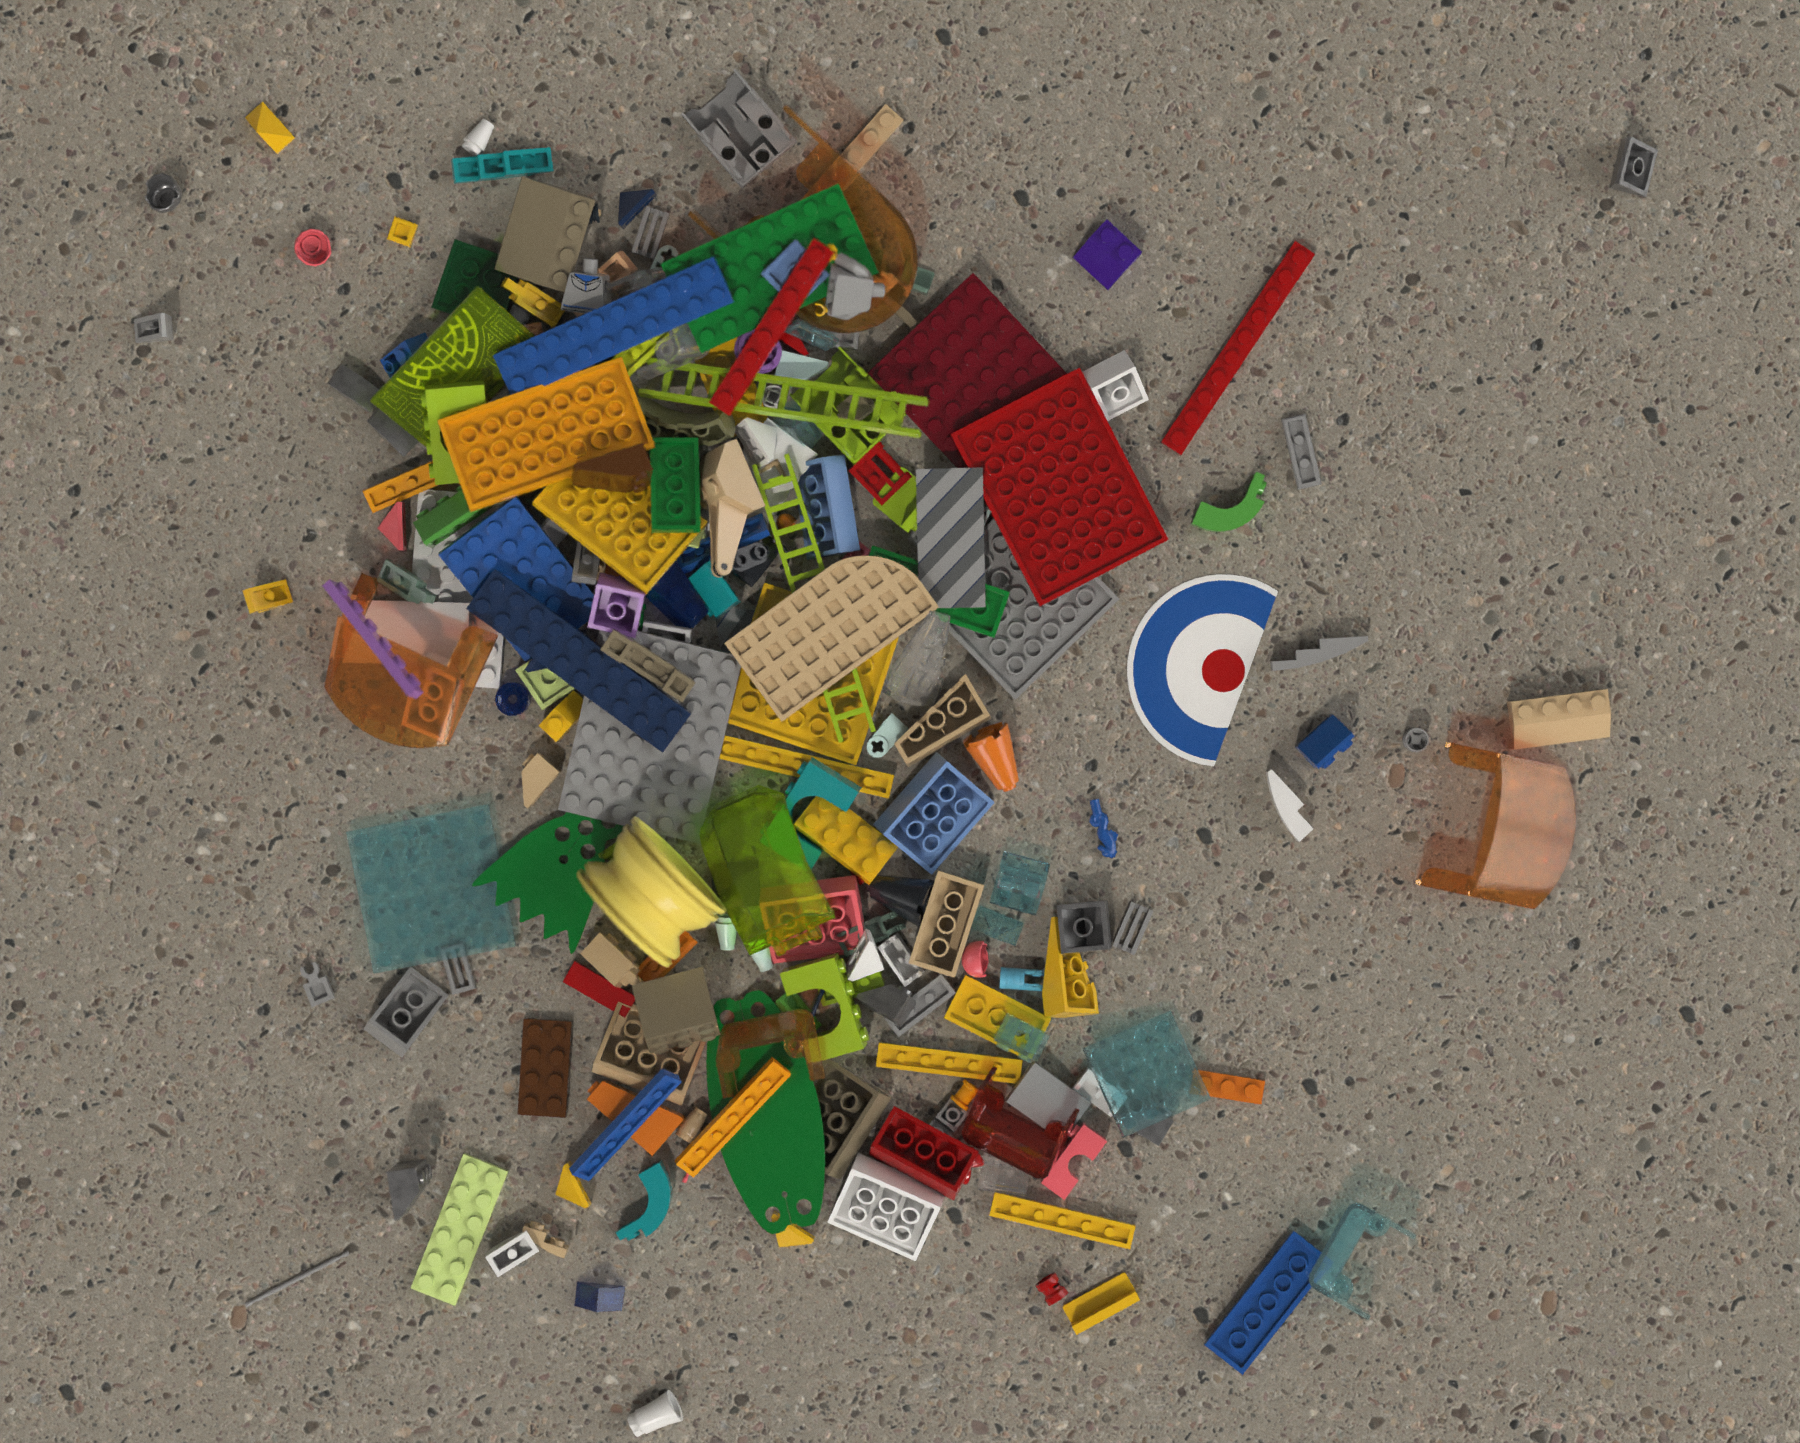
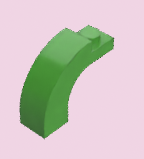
[1191,472,1267,532]

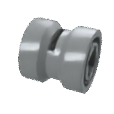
[1402,728,1429,752]

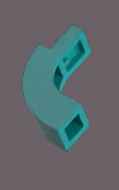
[615,1160,672,1241]

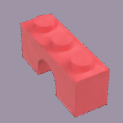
[1040,1122,1107,1200]

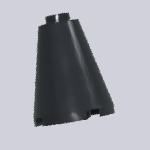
[867,875,935,927]

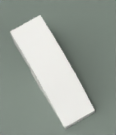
[1266,769,1313,842]

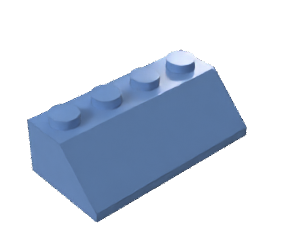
[796,455,860,560]

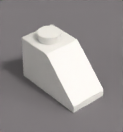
[485,1230,539,1277]

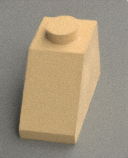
[521,753,562,808]

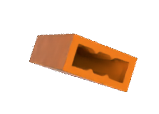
[587,1079,685,1156]

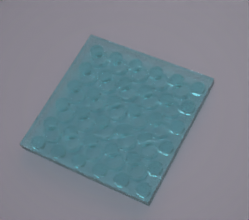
[346,804,516,974]

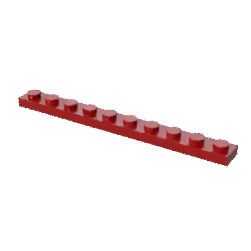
[1161,241,1315,456]

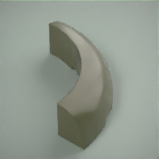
[631,380,736,446]

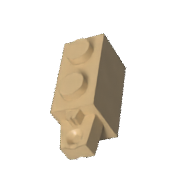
[580,932,644,988]

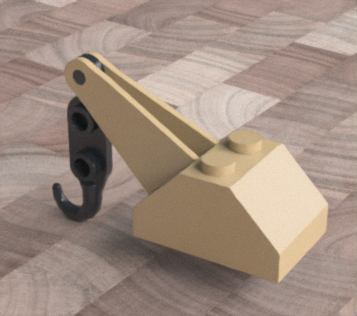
[699,439,790,578]

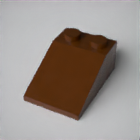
[571,443,653,493]

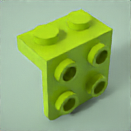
[873,467,917,533]

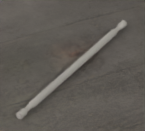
[245,1250,350,1307]

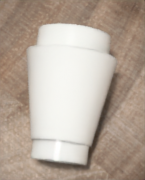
[462,119,494,156]

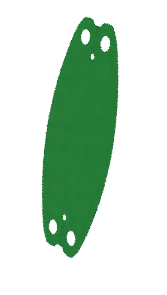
[706,990,825,1234]

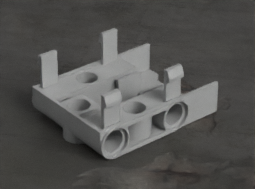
[681,69,797,189]

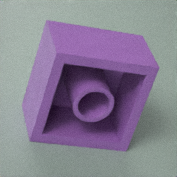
[588,572,645,638]

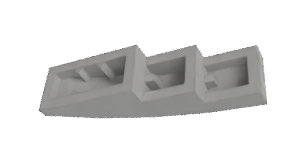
[1270,636,1368,671]

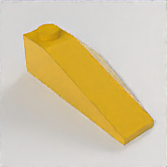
[1042,917,1099,1018]

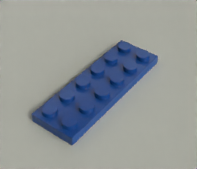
[1204,1230,1332,1375]

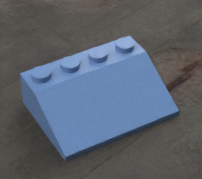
[873,752,995,875]

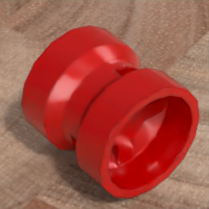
[1035,1272,1068,1306]

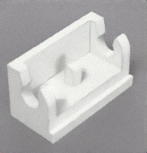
[877,932,925,987]
[1072,1067,1128,1117]

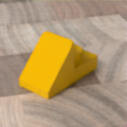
[243,579,293,614]

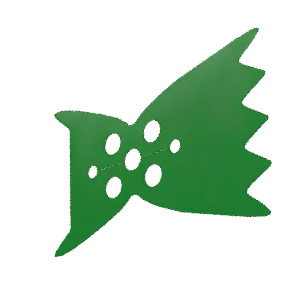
[472,812,624,954]

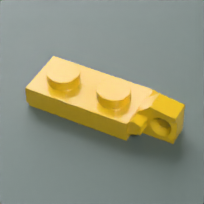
[500,278,565,328]

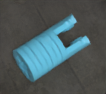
[999,967,1044,991]

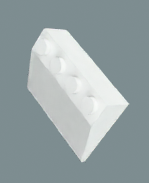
[827,1153,945,1261]

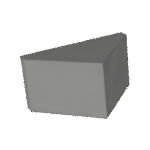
[134,313,174,343]

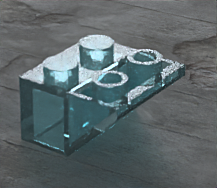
[989,851,1050,916]

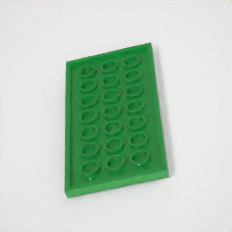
[661,183,879,353]

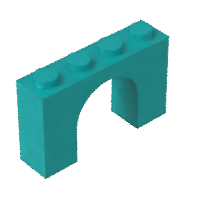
[760,757,862,872]

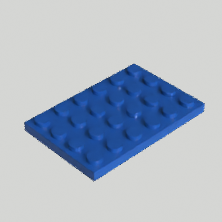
[438,496,595,663]

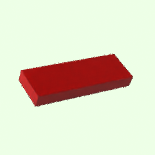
[563,960,635,1018]

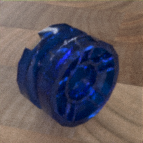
[495,683,531,716]

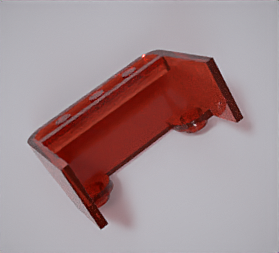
[962,1066,1080,1179]

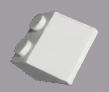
[1082,350,1149,421]

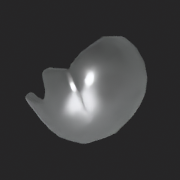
[145,173,182,213]

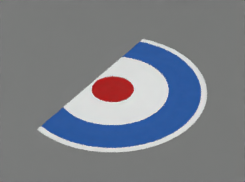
[1127,574,1278,766]

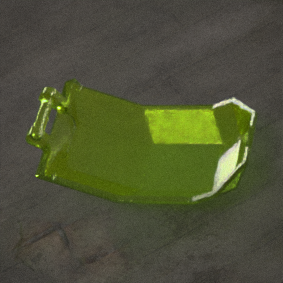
[699,784,836,957]

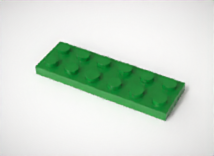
[869,545,1010,638]

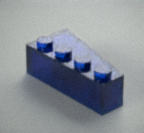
[645,561,709,629]

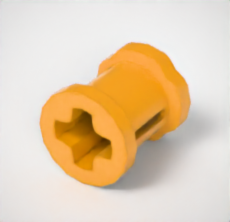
[950,1079,981,1111]

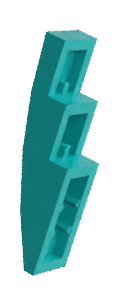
[451,147,554,184]

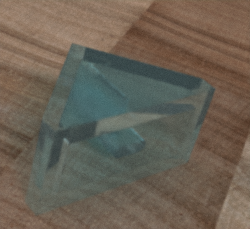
[772,407,822,449]

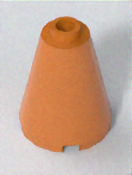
[963,722,1019,792]

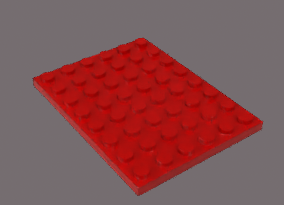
[950,367,1169,607]

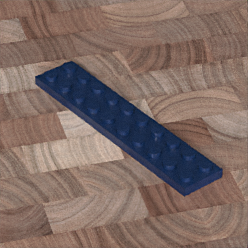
[466,569,692,753]

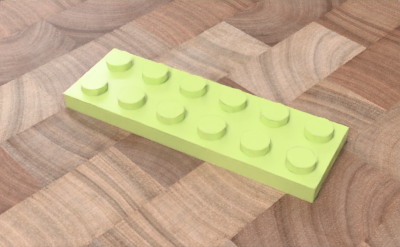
[411,1153,509,1306]

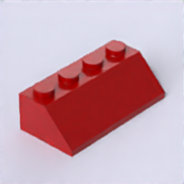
[869,1106,979,1201]

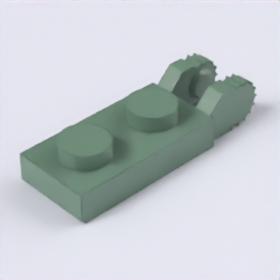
[837,911,906,957]

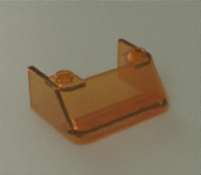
[716,1009,825,1098]

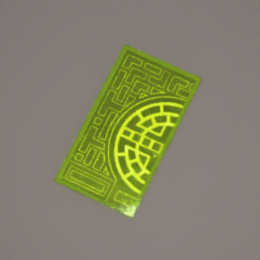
[370,286,535,448]

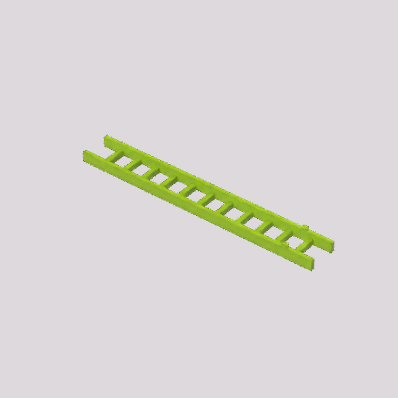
[638,357,929,438]
[752,454,876,743]

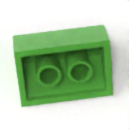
[413,486,492,548]

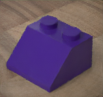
[1073,219,1142,290]

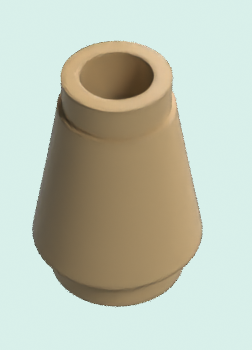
[675,1107,707,1144]

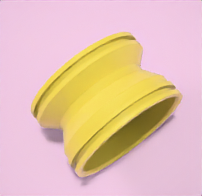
[576,816,726,967]

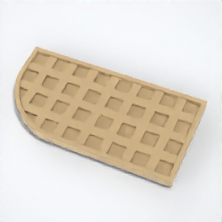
[725,556,939,721]

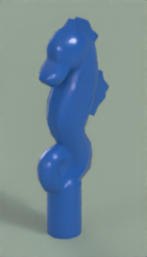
[1089,799,1118,858]

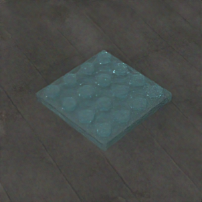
[1083,1011,1211,1138]

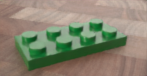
[649,438,701,533]

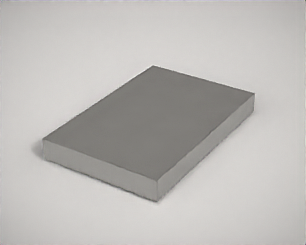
[1005,1061,1091,1141]

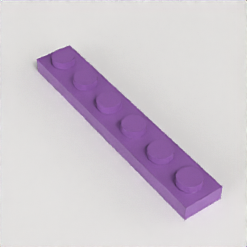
[322,579,424,699]

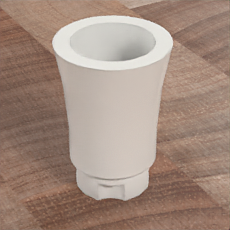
[627,1390,683,1437]

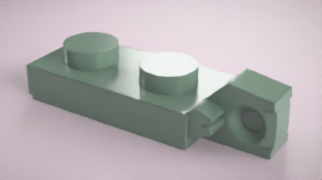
[377,559,436,604]

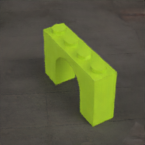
[421,380,486,485]
[779,953,869,1065]

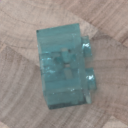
[993,1012,1050,1063]

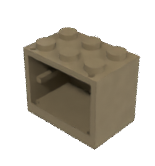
[632,967,720,1054]

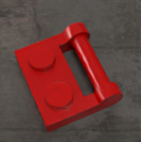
[849,441,912,505]

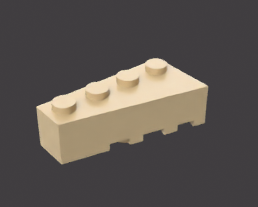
[894,674,991,767]

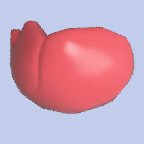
[294,229,332,266]
[961,941,989,978]

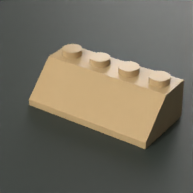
[1507,689,1611,750]
[909,871,984,978]

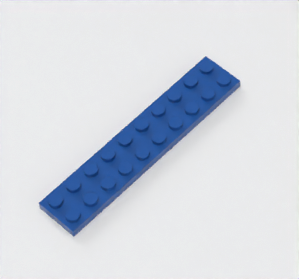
[493,257,734,395]

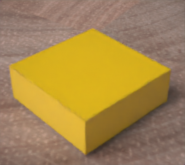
[387,217,418,248]

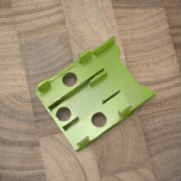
[789,346,907,465]

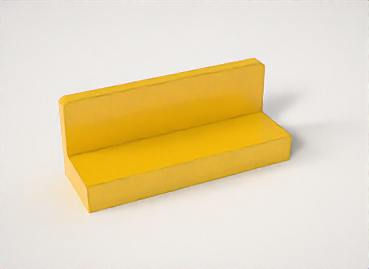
[1063,1272,1140,1335]

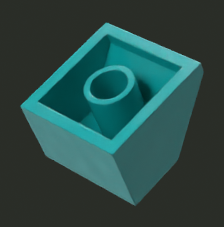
[688,560,741,619]

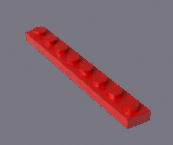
[709,238,836,416]

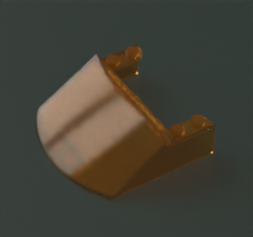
[324,573,498,749]
[1416,742,1576,909]

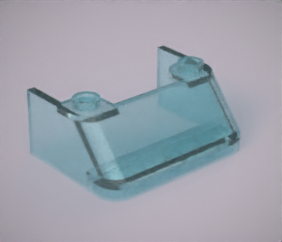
[1309,1202,1417,1320]

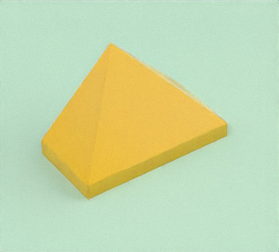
[245,102,295,154]
[555,1161,592,1208]
[771,1210,815,1247]

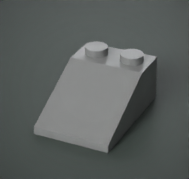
[364,967,449,1057]

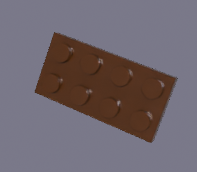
[517,1018,572,1118]

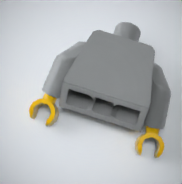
[814,244,885,320]

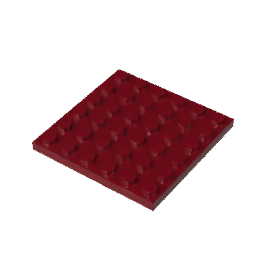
[867,273,1067,468]

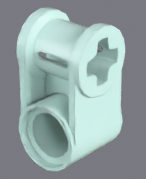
[866,713,909,758]

